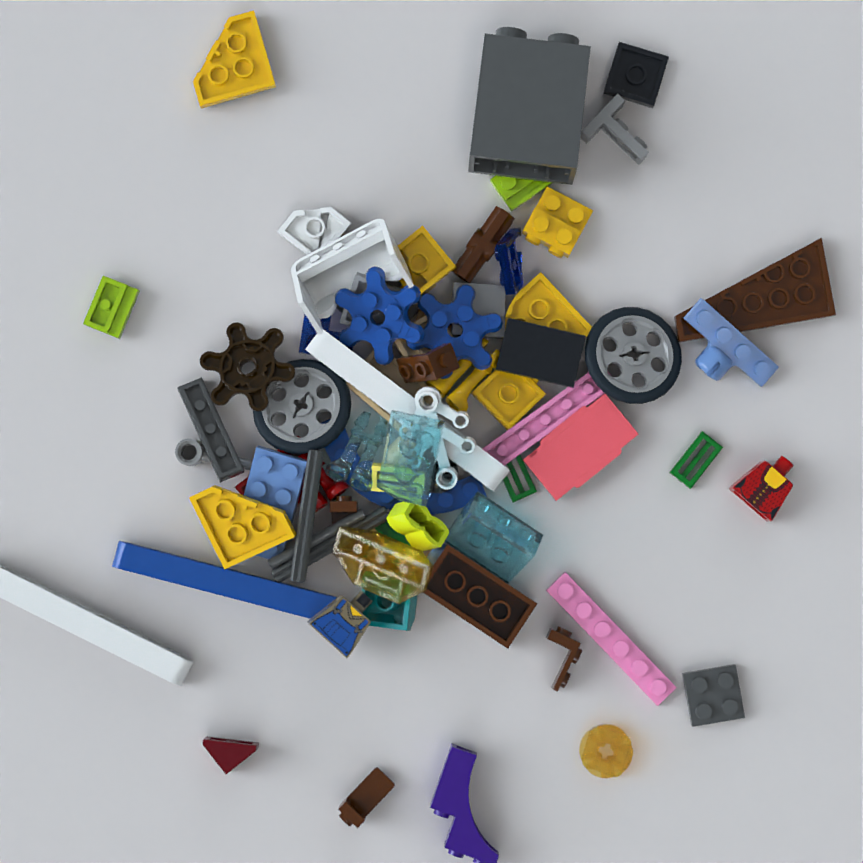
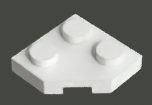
[278,207,352,255]

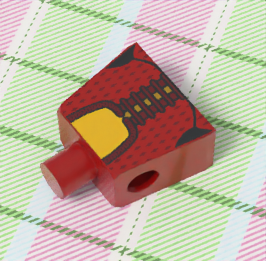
[729,456,794,522]

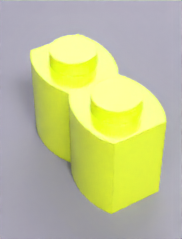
[386,499,449,552]

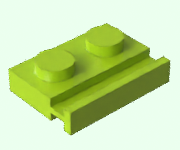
[490,176,553,212]
[83,276,140,339]

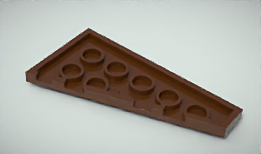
[674,238,836,343]

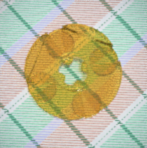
[579,724,633,778]

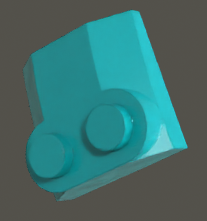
[362,571,418,631]

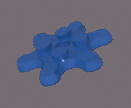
[335,266,425,365]
[406,284,503,379]

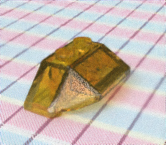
[332,526,433,604]

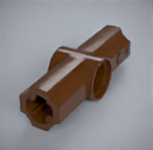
[452,206,515,283]

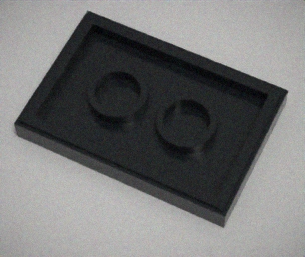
[496,318,586,388]

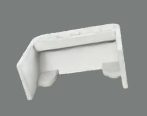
[291,219,414,335]

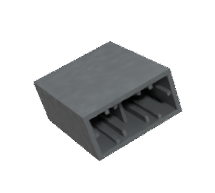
[468,27,591,185]

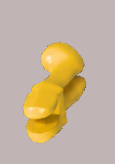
[426,337,500,412]

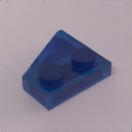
[495,228,523,295]

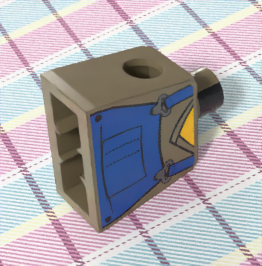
[308,591,373,658]

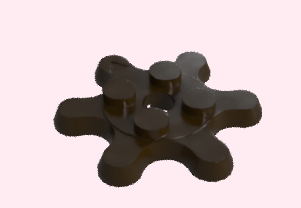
[200,322,295,412]

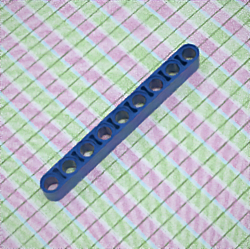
[112,541,337,619]

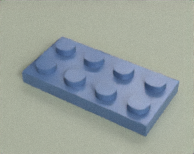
[244,446,307,559]

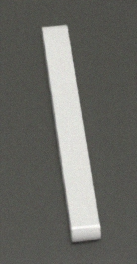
[305,330,510,492]
[0,564,193,686]

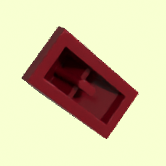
[203,736,259,774]

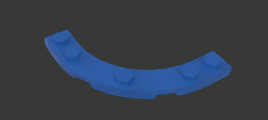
[321,419,487,515]

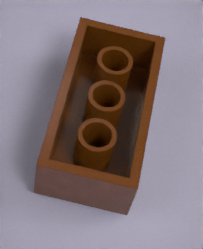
[418,544,537,649]

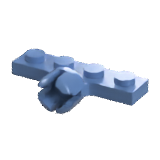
[683,298,779,387]

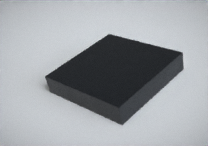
[603,42,669,108]

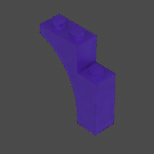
[430,743,499,863]

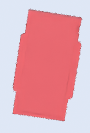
[523,394,638,501]

